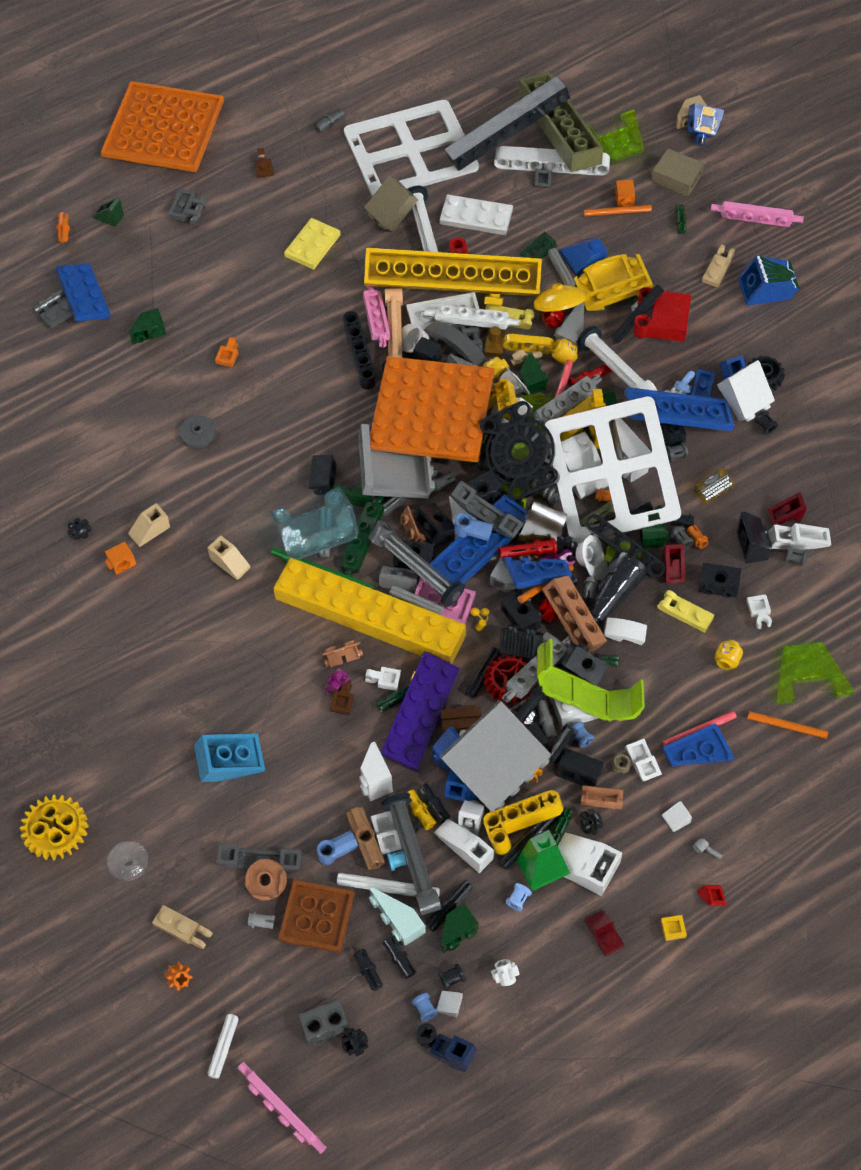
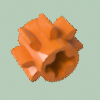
[164,961,193,991]

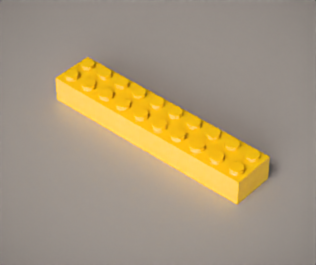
[364,248,542,297]
[274,557,466,664]

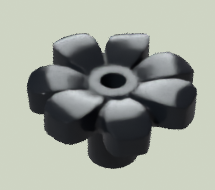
[67,518,92,540]
[556,536,578,559]
[580,808,603,835]

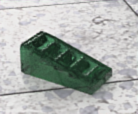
[519,231,558,259]

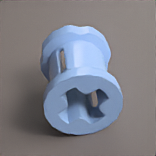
[506,883,532,911]

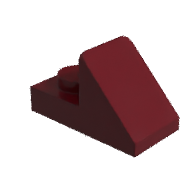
[767,492,807,525]
[661,544,685,583]
[584,910,624,957]

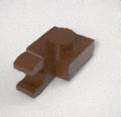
[254,148,274,178]
[330,680,354,715]

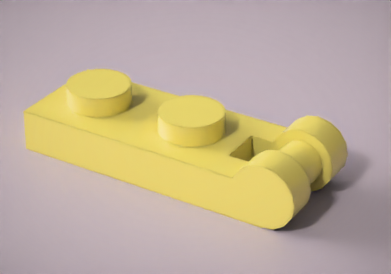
[485,304,535,329]
[657,590,714,633]

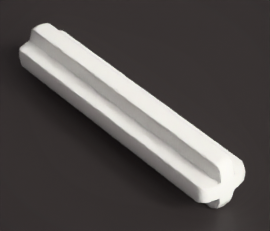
[208,1014,238,1079]

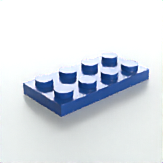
[56,263,110,322]

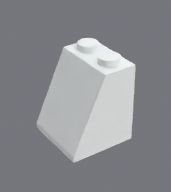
[717,360,775,422]

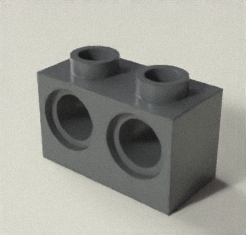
[298,1000,349,1045]

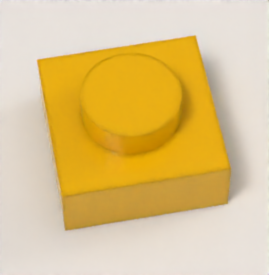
[484,293,504,306]
[661,915,687,941]

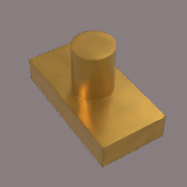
[484,326,506,358]

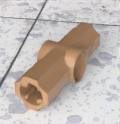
[346,807,385,870]

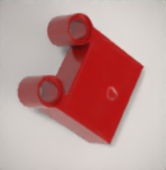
[633,287,692,342]

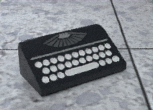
[548,723,578,764]

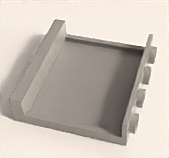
[358,424,435,499]
[439,700,551,812]

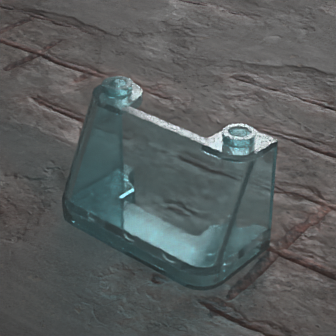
[269,487,359,560]

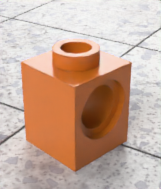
[615,180,635,207]
[104,541,137,575]

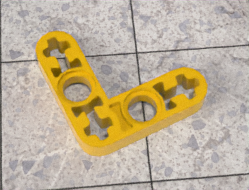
[488,378,517,421]

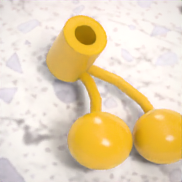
[470,607,489,631]

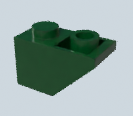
[129,308,166,344]
[519,352,548,397]
[640,505,669,549]
[441,903,479,953]

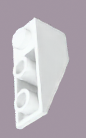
[434,819,494,873]

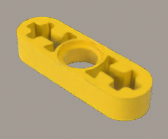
[503,334,555,354]

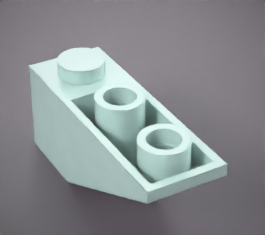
[369,887,426,946]

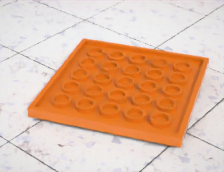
[101,81,224,173]
[370,356,495,462]

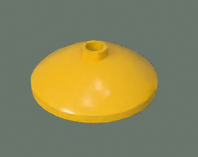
[534,283,586,312]

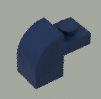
[429,1034,477,1072]

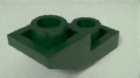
[332,483,372,507]

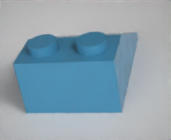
[194,734,265,782]

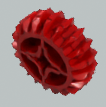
[484,654,537,706]

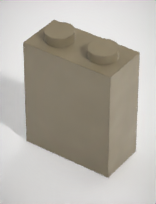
[651,149,704,197]
[364,175,418,232]

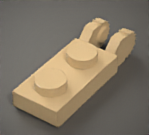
[702,244,735,288]
[152,905,213,949]

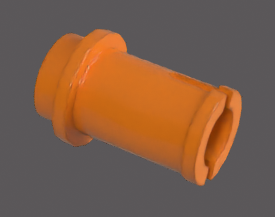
[595,487,612,502]
[686,525,709,549]

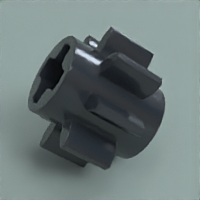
[341,1028,369,1056]

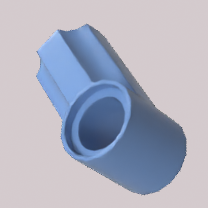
[454,513,493,541]
[317,831,358,866]

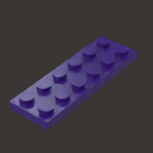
[380,651,460,772]

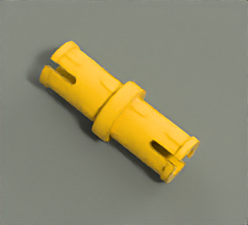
[407,790,436,830]

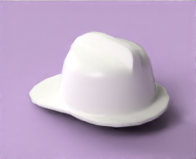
[402,324,429,353]
[499,367,530,395]
[576,535,608,580]

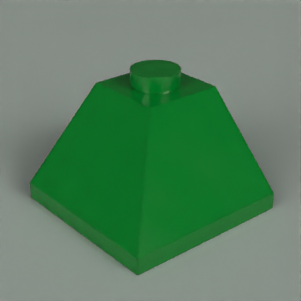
[517,830,570,891]

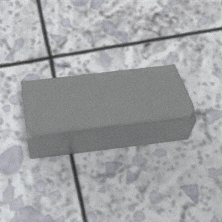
[379,566,419,592]

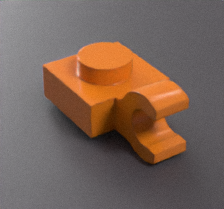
[215,337,239,368]

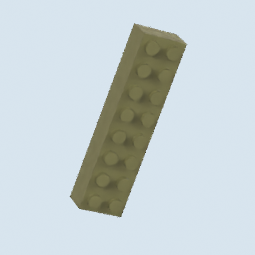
[519,72,603,172]

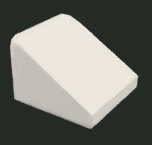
[662,801,692,832]
[437,991,463,1018]

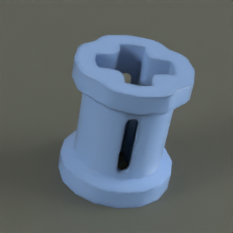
[572,721,595,748]
[412,993,439,1022]

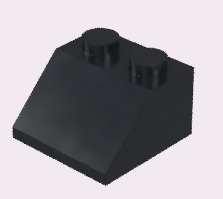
[736,511,772,564]

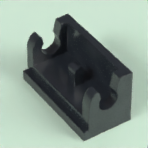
[308,454,337,495]
[556,748,604,787]

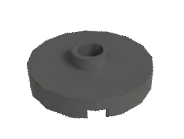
[179,415,216,449]

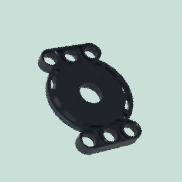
[480,401,560,501]

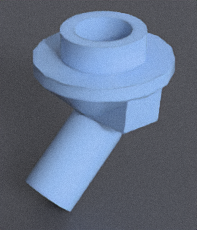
[674,371,695,394]

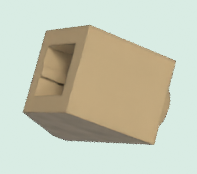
[676,95,707,129]
[128,503,170,547]
[208,535,251,580]

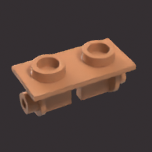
[400,506,427,542]
[321,640,363,668]
[581,785,624,809]

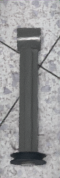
[369,520,465,607]
[381,792,442,916]

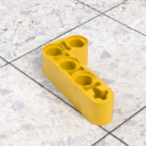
[483,790,563,855]

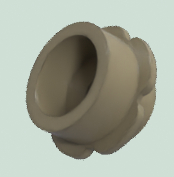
[612,754,632,774]

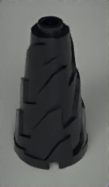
[589,551,648,624]

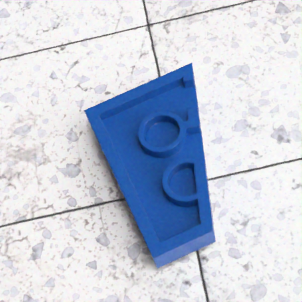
[504,557,572,589]
[662,723,735,767]

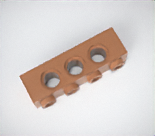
[542,576,607,653]

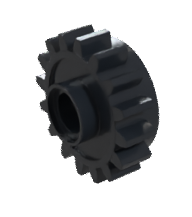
[747,356,785,391]

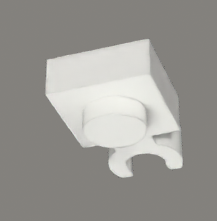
[746,594,772,629]

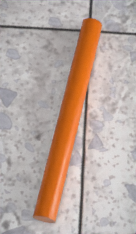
[584,205,652,217]
[518,564,574,603]
[747,711,828,739]

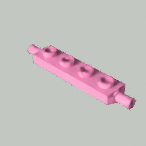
[711,201,804,227]
[363,286,390,348]
[238,1062,327,1154]

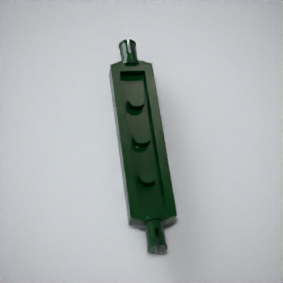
[340,496,385,576]

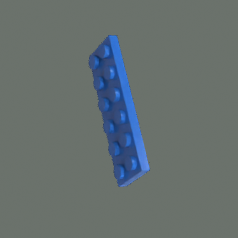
[624,387,735,431]
[430,494,527,584]

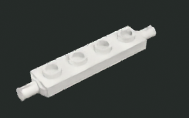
[424,304,520,329]

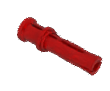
[568,364,613,388]
[498,538,557,559]

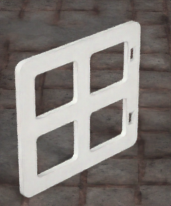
[344,100,479,196]
[545,396,681,544]

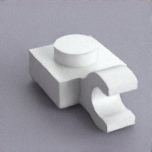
[365,667,401,691]

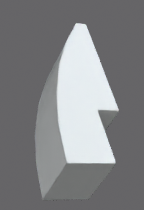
[768,523,831,550]

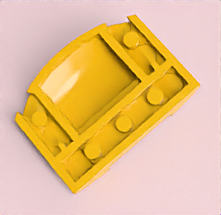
[574,254,653,311]

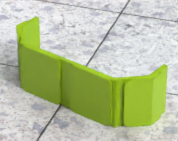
[537,638,645,722]

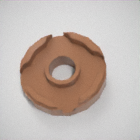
[245,859,287,901]

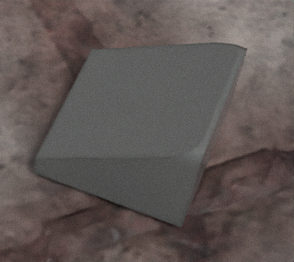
[534,169,552,188]

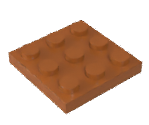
[278,879,355,954]

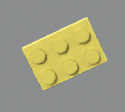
[284,218,341,270]

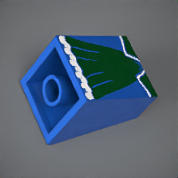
[738,255,800,305]

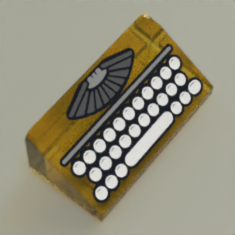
[694,467,735,504]

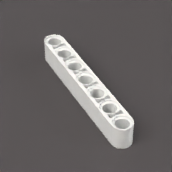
[494,146,610,175]

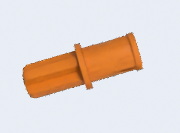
[56,212,70,244]

